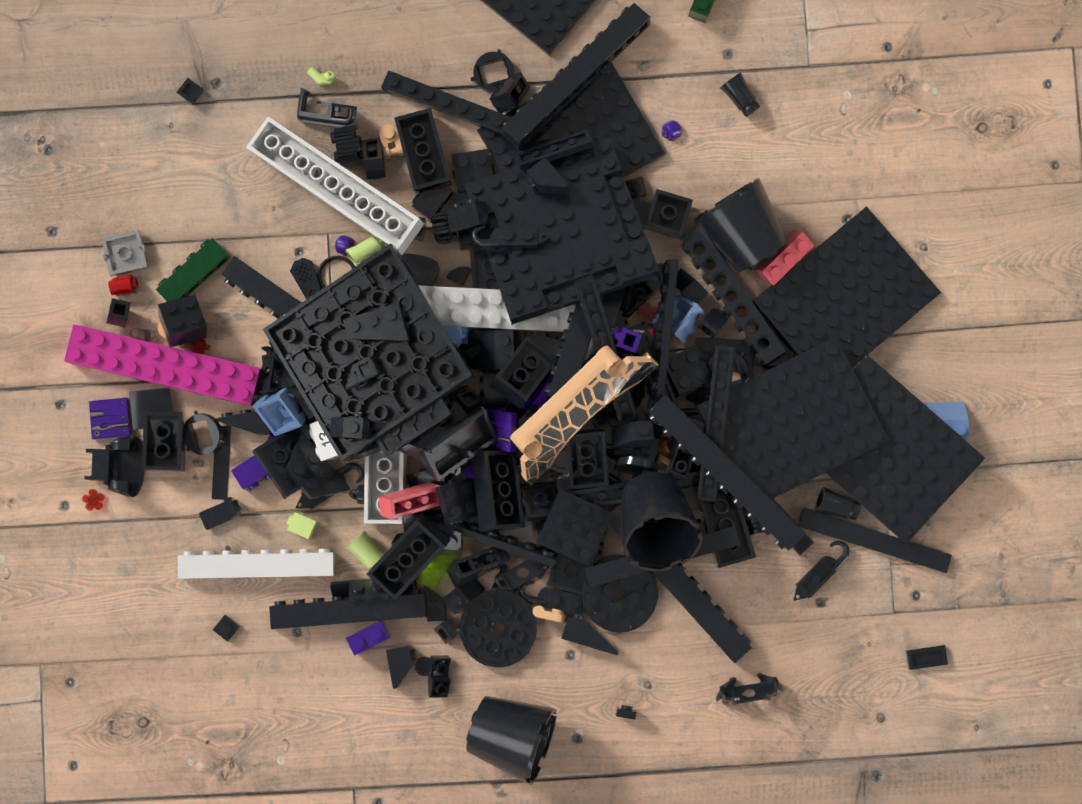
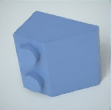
[925,402,969,440]

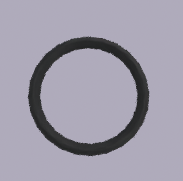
[317,255,355,289]

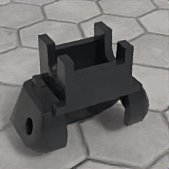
[401,253,440,286]
[84,435,145,497]

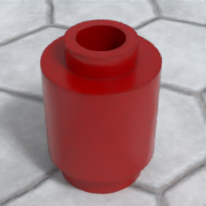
[108,274,139,297]

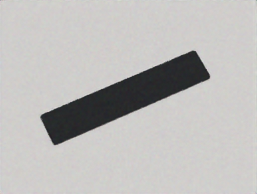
[212,426,231,500]

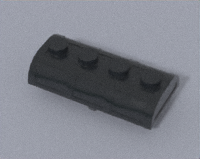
[418,406,498,481]

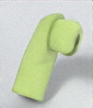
[307,66,335,85]

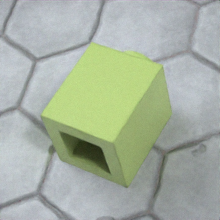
[286,512,318,539]

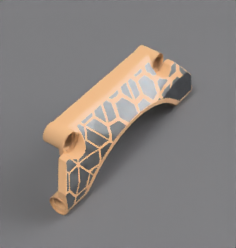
[510,345,658,485]

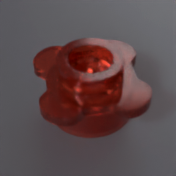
[189,339,210,354]

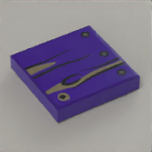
[89,397,131,440]
[487,407,517,452]

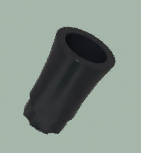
[720,72,761,117]
[815,487,861,520]

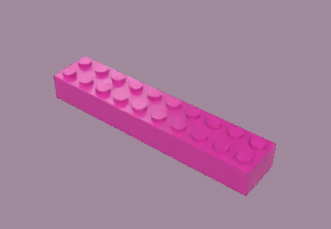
[64,324,262,407]

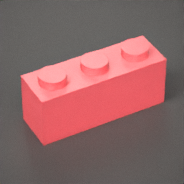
[754,230,814,286]
[378,482,440,519]

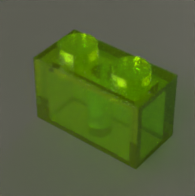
[417,549,456,590]

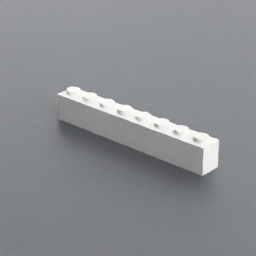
[178,549,335,579]

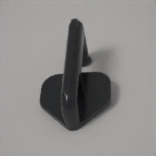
[297,88,357,127]

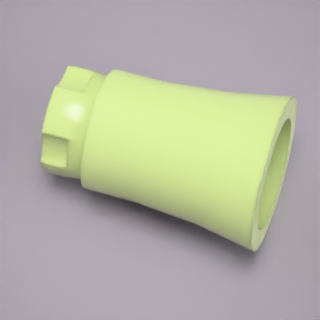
[345,235,387,267]
[345,531,383,569]

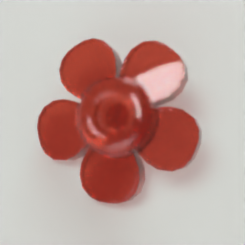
[637,303,658,323]
[82,489,105,511]

